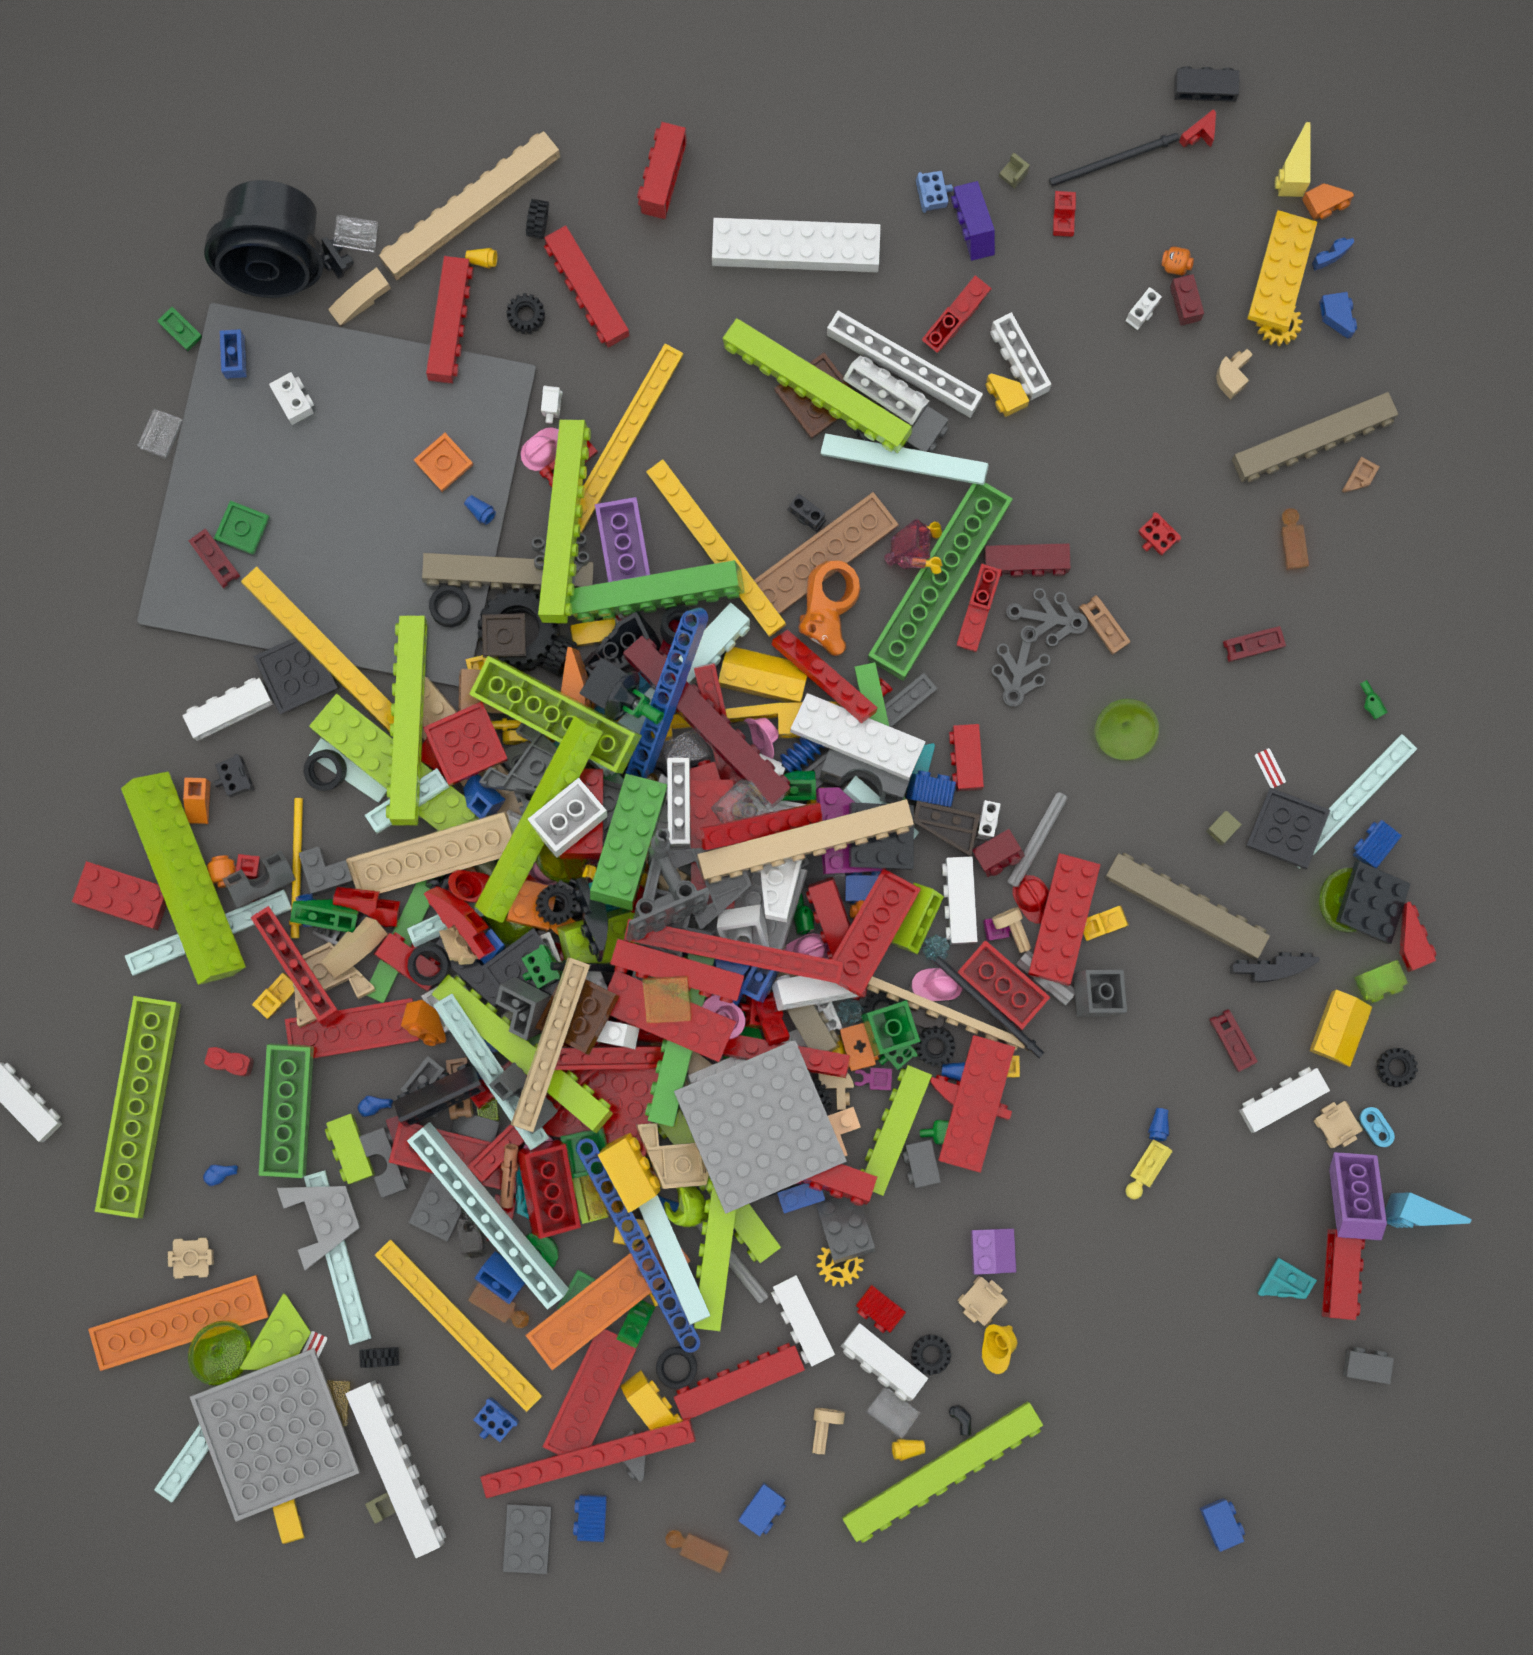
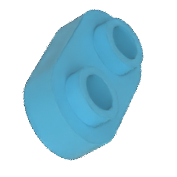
[1359,1107,1395,1147]

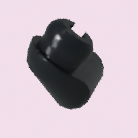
[949,1405,971,1435]

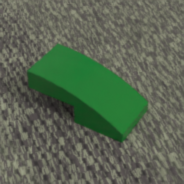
[616,1300,655,1348]

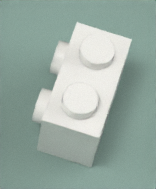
[269,372,314,425]

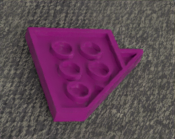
[816,787,887,875]

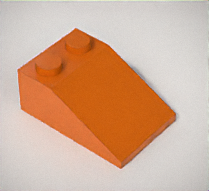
[561,647,596,709]

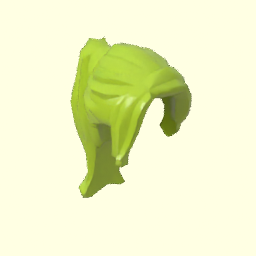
[664,1186,708,1227]

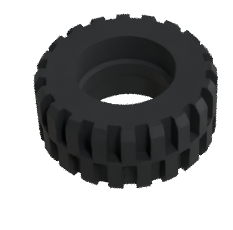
[477,588,560,672]

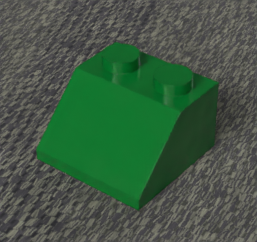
[861,1000,920,1056]

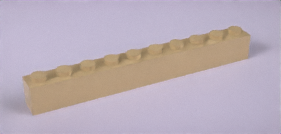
[379,131,560,281]
[696,799,914,884]

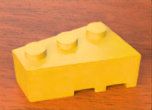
[620,1370,683,1430]

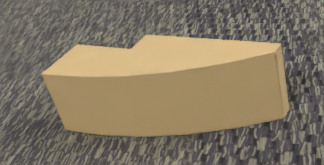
[328,267,391,327]
[321,917,387,978]

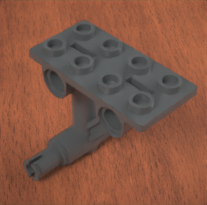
[626,828,710,941]

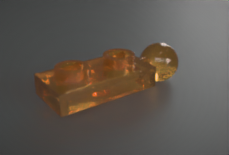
[1281,508,1309,570]
[468,1282,529,1328]
[666,1530,729,1573]

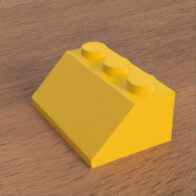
[1309,990,1372,1067]
[598,1133,660,1213]

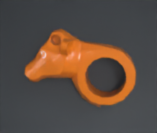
[798,560,861,656]

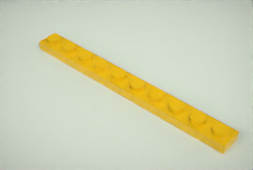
[578,344,683,533]
[646,460,786,637]
[241,567,394,733]
[375,1240,542,1412]

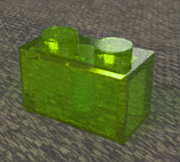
[1354,960,1408,1003]

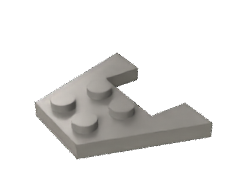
[277,1186,360,1270]

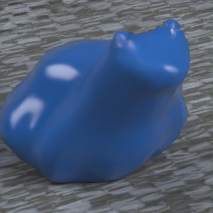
[357,1096,393,1117]
[203,1165,238,1187]

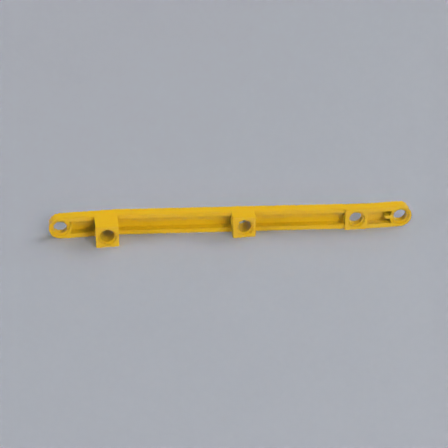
[502,702,841,745]

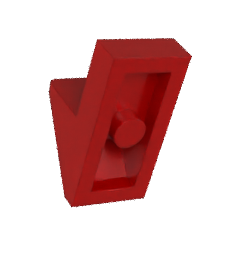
[1179,109,1216,148]

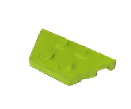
[240,1293,311,1370]

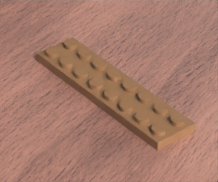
[754,492,899,615]

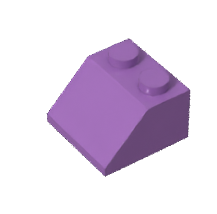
[970,1229,1016,1274]

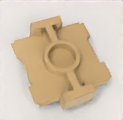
[439,926,478,965]
[1314,1101,1363,1148]
[168,1238,214,1279]
[957,1276,1008,1327]

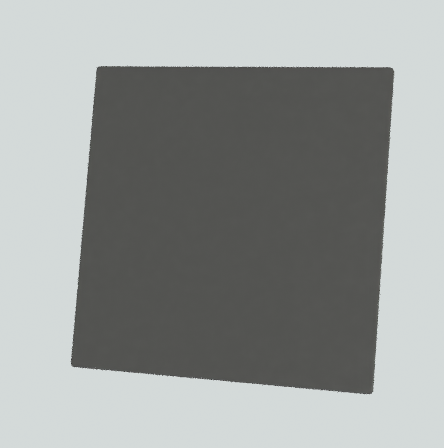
[137,303,536,687]

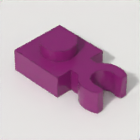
[983,918,1011,942]
[854,1068,892,1091]

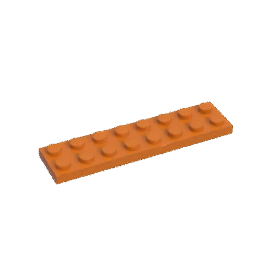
[525,1237,691,1370]
[88,1275,269,1371]

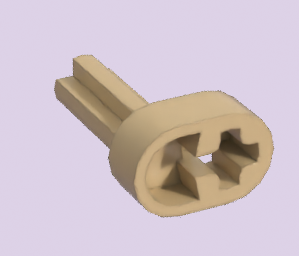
[992,907,1031,953]
[812,1408,845,1455]

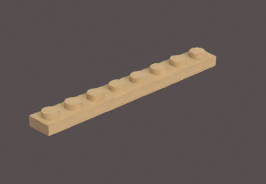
[511,958,590,1132]
[866,976,1025,1051]

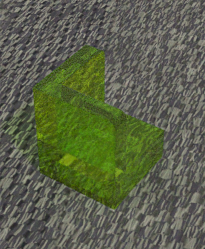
[475,1098,500,1121]

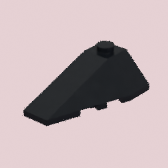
[583,612,661,678]

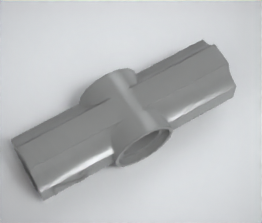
[1016,950,1075,1006]

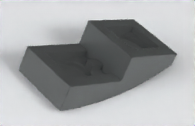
[450,1115,500,1142]

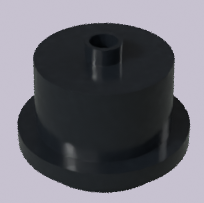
[204,180,325,298]

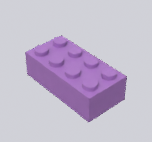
[595,497,650,582]
[1329,1152,1387,1240]

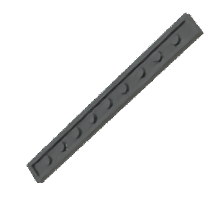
[787,673,938,803]

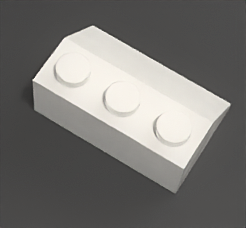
[528,778,608,857]

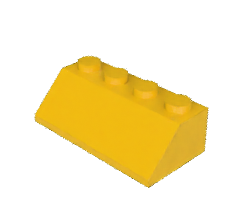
[719,647,808,703]

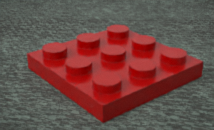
[423,701,508,786]

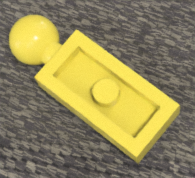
[1126,1139,1172,1200]

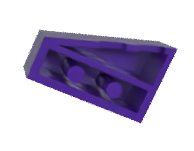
[951,181,995,261]

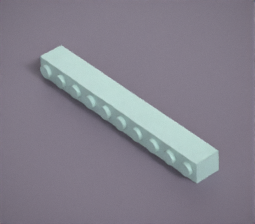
[588,603,750,777]
[407,1122,569,1309]

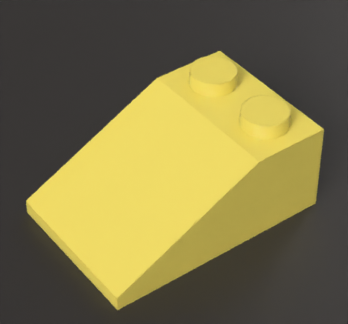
[1275,122,1310,197]

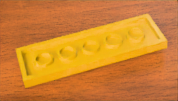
[1247,210,1317,331]

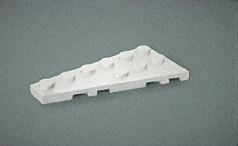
[752,794,806,923]

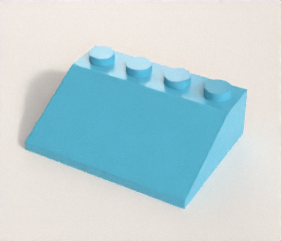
[1385,1192,1472,1228]

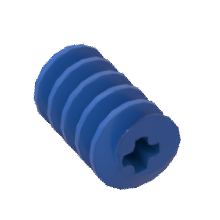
[778,737,825,773]

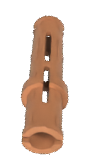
[500,1144,519,1208]

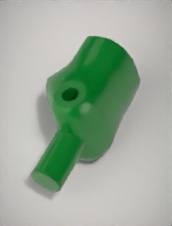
[1360,680,1388,720]
[793,893,815,935]
[920,1120,949,1145]

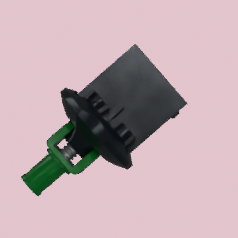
[580,658,664,724]

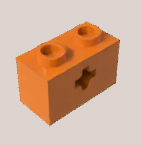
[839,1023,879,1072]

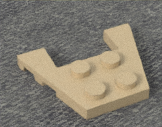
[293,942,376,1028]
[636,1123,709,1189]

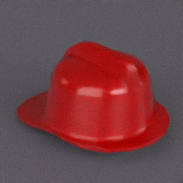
[448,870,490,904]
[1013,875,1049,924]

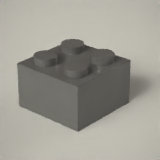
[1073,970,1127,1017]

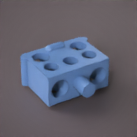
[916,171,953,213]

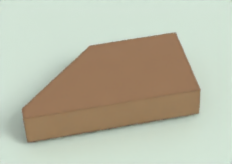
[1342,457,1380,493]

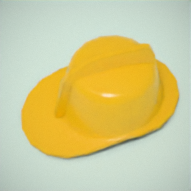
[982,1324,1018,1374]

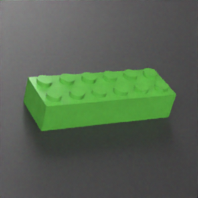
[590,774,668,911]
[259,1043,314,1178]

